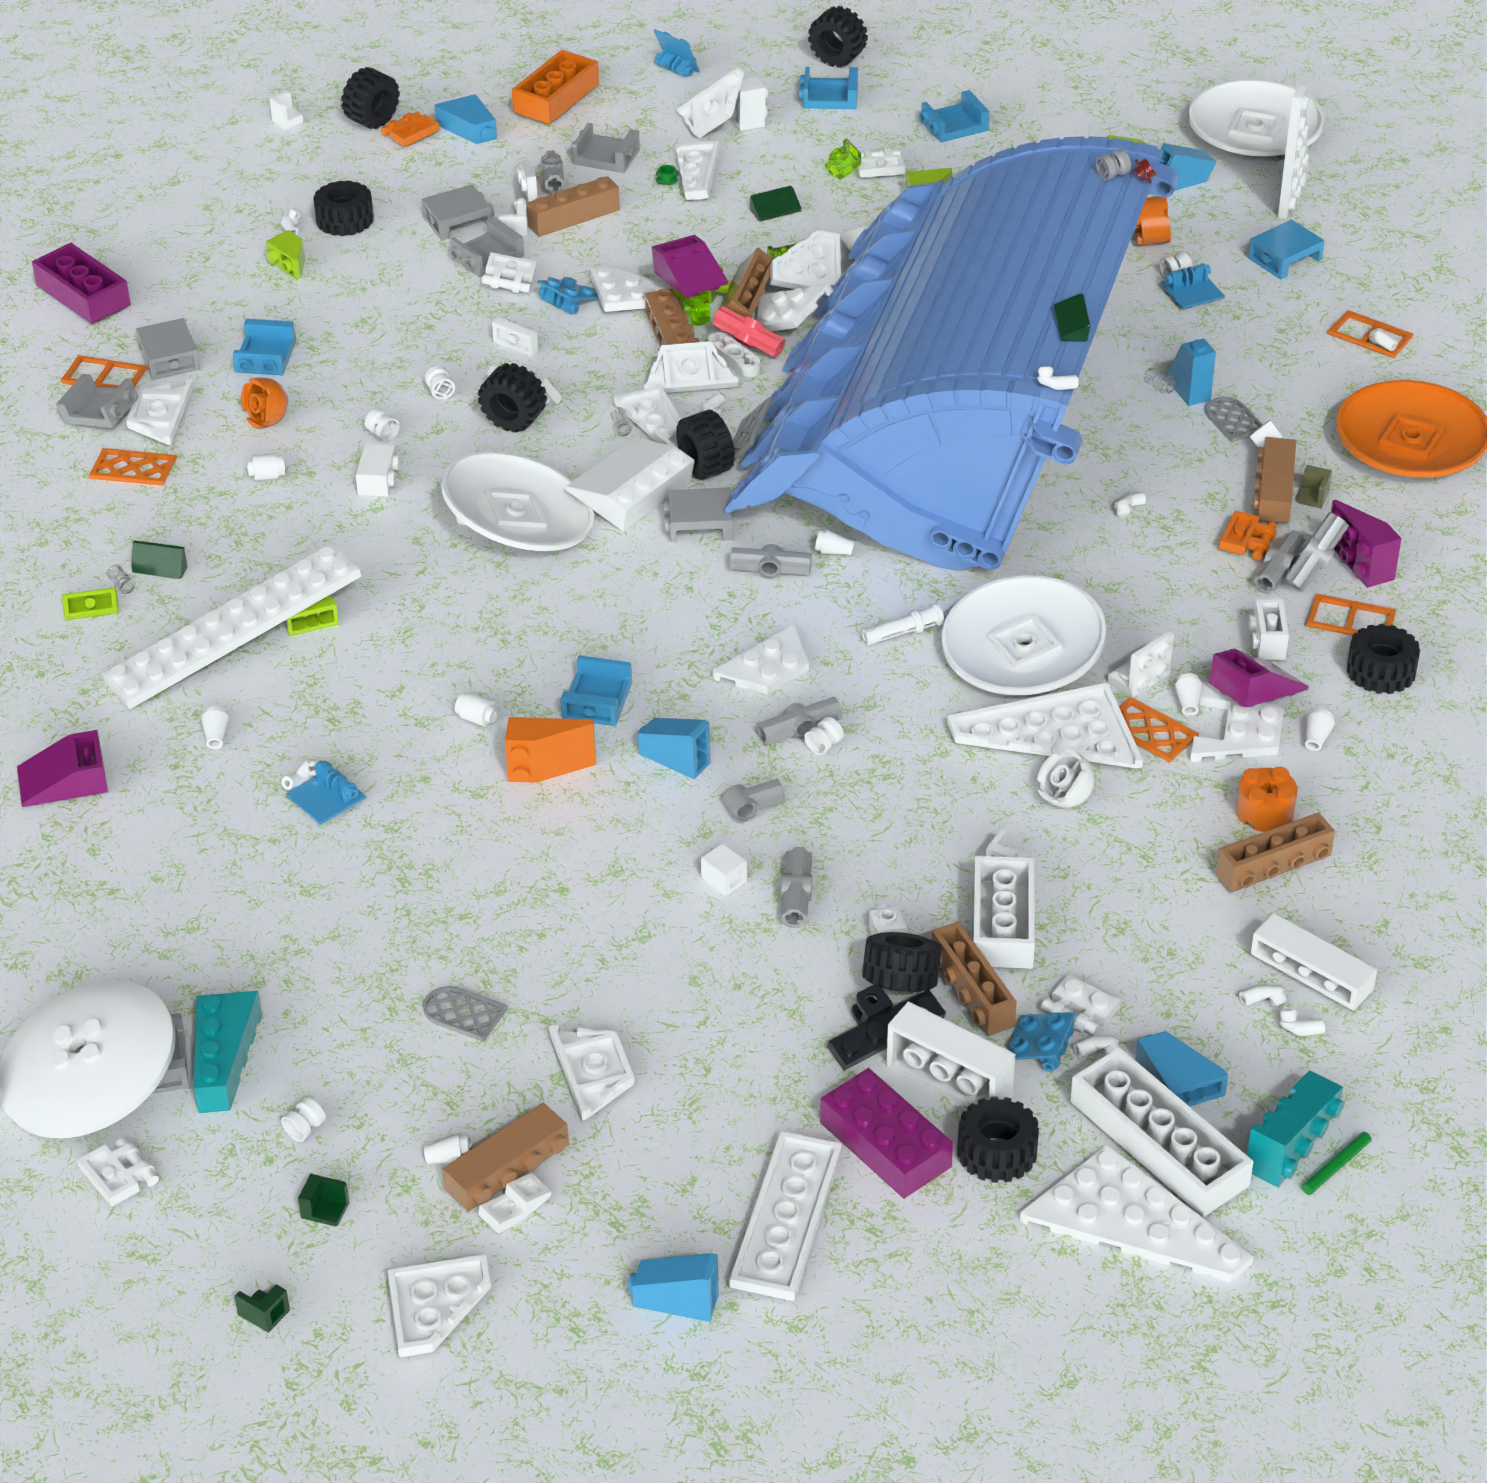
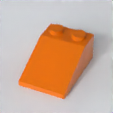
[505,717,596,783]

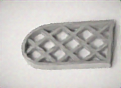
[1206,397,1263,443]
[423,986,508,1042]

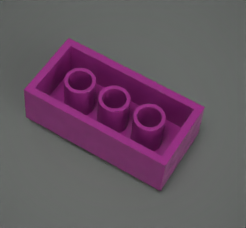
[32,242,131,324]
[820,1067,953,1199]

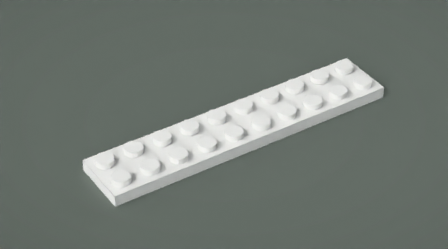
[101,543,362,710]

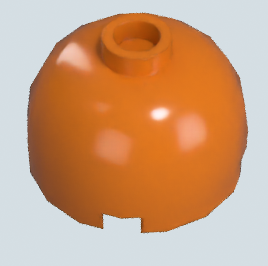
[241,377,288,428]

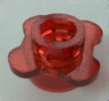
[1134,158,1156,184]

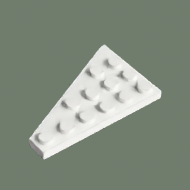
[1278,85,1310,219]
[947,682,1143,769]
[1020,1145,1254,1283]

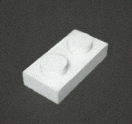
[492,317,538,357]

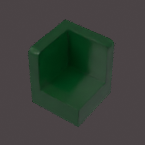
[298,1173,350,1226]
[234,1284,290,1333]

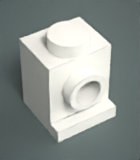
[869,904,907,935]

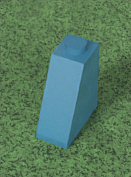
[434,94,497,144]
[1160,143,1216,191]
[1165,338,1216,406]
[637,717,710,779]
[1135,1031,1228,1107]
[628,1253,719,1322]

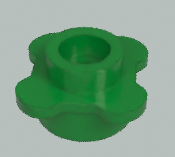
[656,165,679,185]

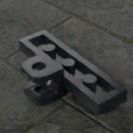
[827,985,946,1071]

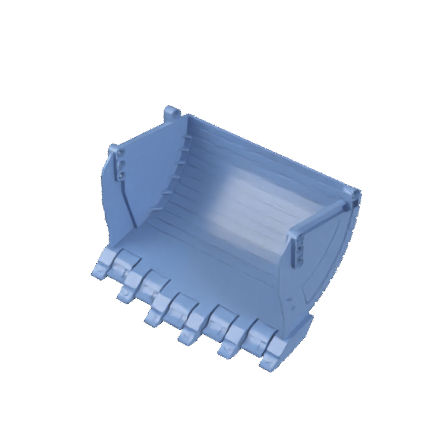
[724,136,1179,570]

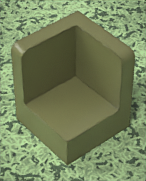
[1297,465,1332,509]

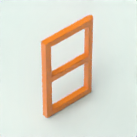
[1327,310,1413,358]
[61,355,148,388]
[1306,593,1396,636]

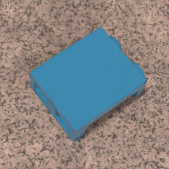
[799,67,858,110]
[919,90,990,143]
[1248,219,1325,280]
[233,319,296,376]
[561,655,632,726]

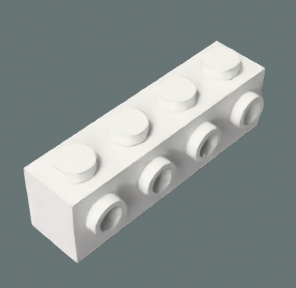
[1251,913,1377,1011]

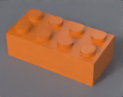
[512,50,599,124]

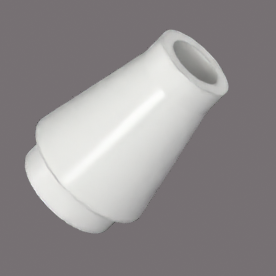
[815,528,855,556]
[1175,673,1203,716]
[201,706,229,749]
[1305,709,1335,751]
[424,1133,473,1164]

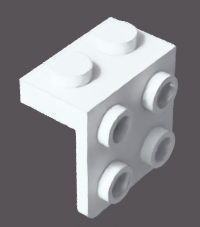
[517,160,571,202]

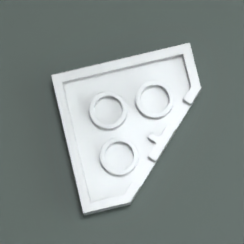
[770,230,841,289]
[590,266,671,312]
[387,1254,491,1357]

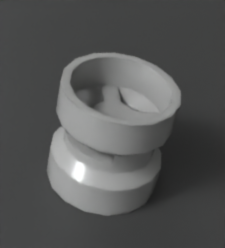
[1096,149,1131,181]

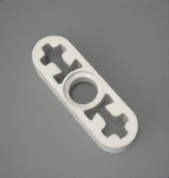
[708,332,761,377]

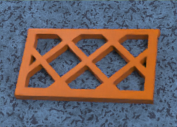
[89,448,177,486]
[1119,697,1199,763]

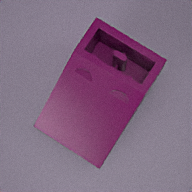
[651,234,728,297]
[1331,500,1402,588]
[1209,648,1309,707]
[17,730,108,807]

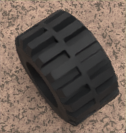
[808,6,868,67]
[341,67,400,129]
[313,180,374,236]
[478,363,547,432]
[676,409,735,480]
[1346,624,1420,694]
[862,932,942,992]
[957,1096,1039,1183]

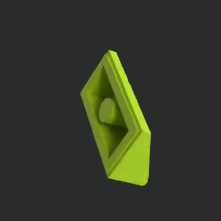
[62,587,119,621]

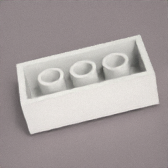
[973,856,1035,969]
[887,1002,1016,1107]

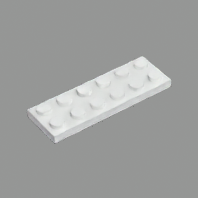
[730,1131,843,1301]

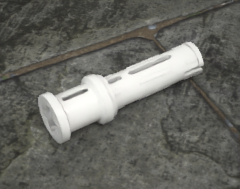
[862,603,944,646]

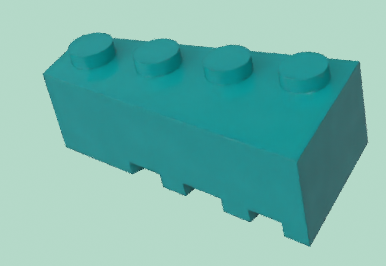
[194,991,262,1113]
[1247,1070,1344,1188]

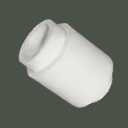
[246,453,285,481]
[455,692,498,727]

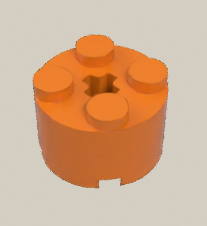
[1135,196,1171,246]
[1236,767,1298,832]

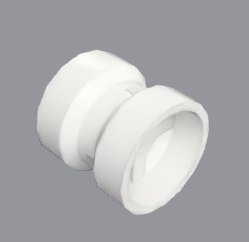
[1160,251,1192,277]
[425,365,455,400]
[365,408,400,441]
[805,717,844,755]
[281,1097,326,1142]

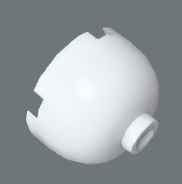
[1037,749,1095,808]

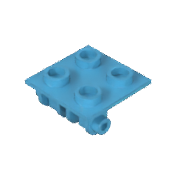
[653,29,700,77]
[1160,263,1225,309]
[537,277,599,314]
[286,761,366,825]
[1006,1012,1076,1072]

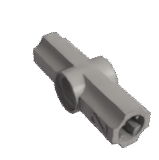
[541,151,565,194]
[1283,512,1349,592]
[1254,530,1306,594]
[730,544,812,579]
[757,697,842,746]
[781,847,812,928]

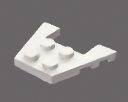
[1190,681,1284,762]

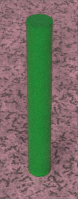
[1302,1132,1372,1195]

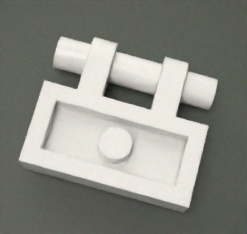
[854,148,905,178]
[482,252,537,293]
[1041,974,1121,1036]
[77,1138,159,1207]

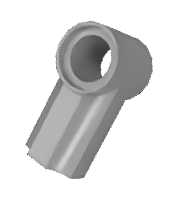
[723,779,785,822]

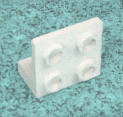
[1108,631,1174,698]

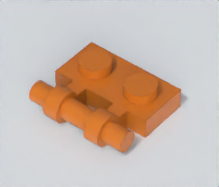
[381,111,440,147]
[1219,510,1277,561]

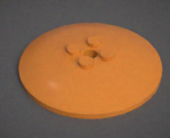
[1336,380,1487,478]

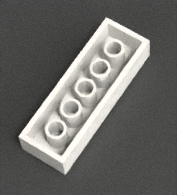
[1070,1047,1253,1218]

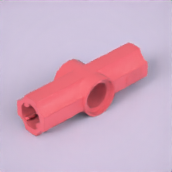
[712,306,786,359]

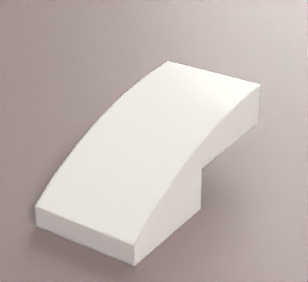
[478,1172,552,1234]

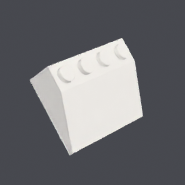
[566,437,694,531]

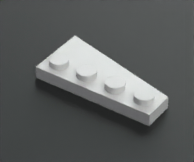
[675,141,721,200]
[614,386,681,448]

